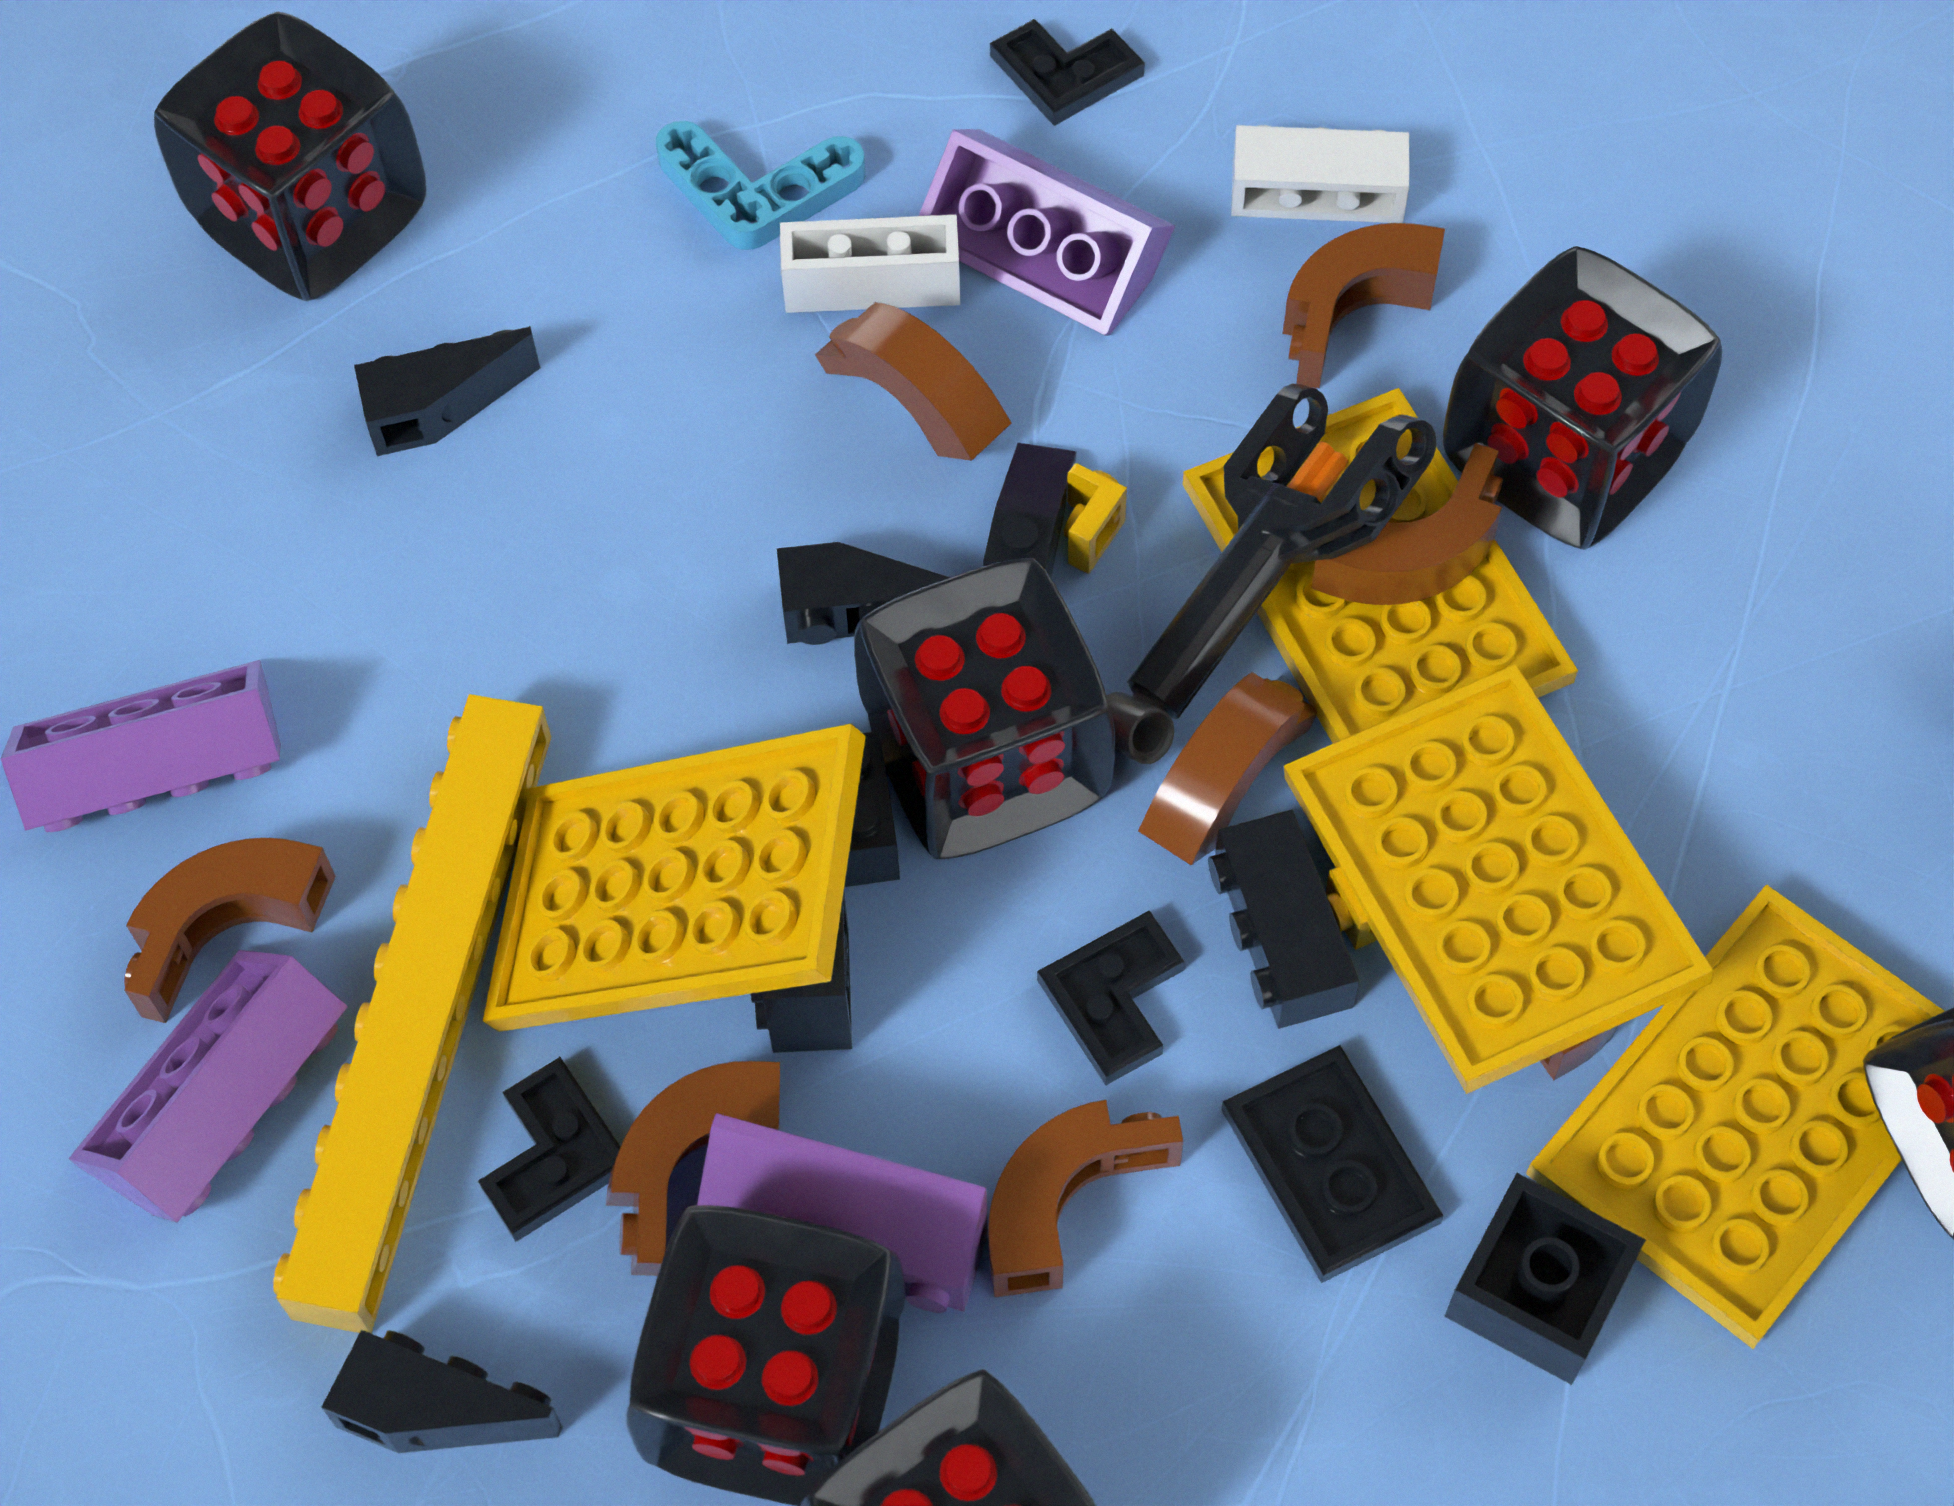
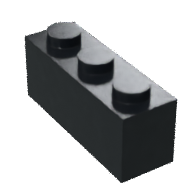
[1208,809,1360,1029]

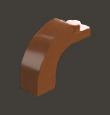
[1282,223,1445,389]
[815,302,1012,461]
[1311,443,1503,605]
[1138,672,1317,865]
[124,838,336,1023]
[606,1061,780,1276]
[988,1100,1183,1298]

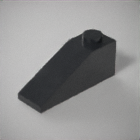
[983,443,1077,578]

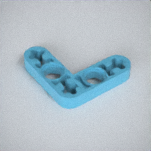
[656,121,866,250]

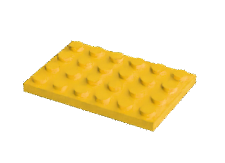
[1182,388,1578,744]
[1283,664,1713,1094]
[483,723,866,1032]
[1526,884,1945,1349]

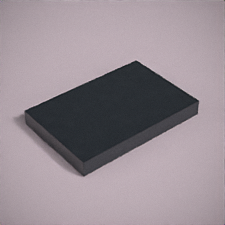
[1221,1045,1444,1283]

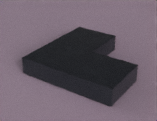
[990,19,1145,126]
[1037,910,1184,1086]
[478,1057,621,1242]

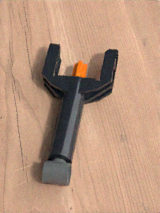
[1106,383,1437,764]

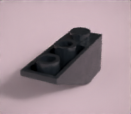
[354,326,540,456]
[776,542,951,645]
[321,1330,563,1453]

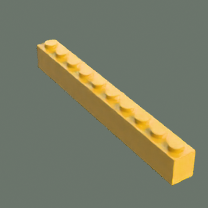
[273,694,551,1334]

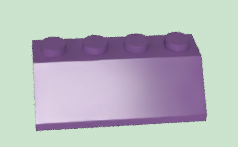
[919,129,1175,336]
[1,660,281,832]
[68,950,348,1223]
[697,1113,988,1313]

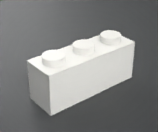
[1231,125,1409,223]
[780,215,960,313]

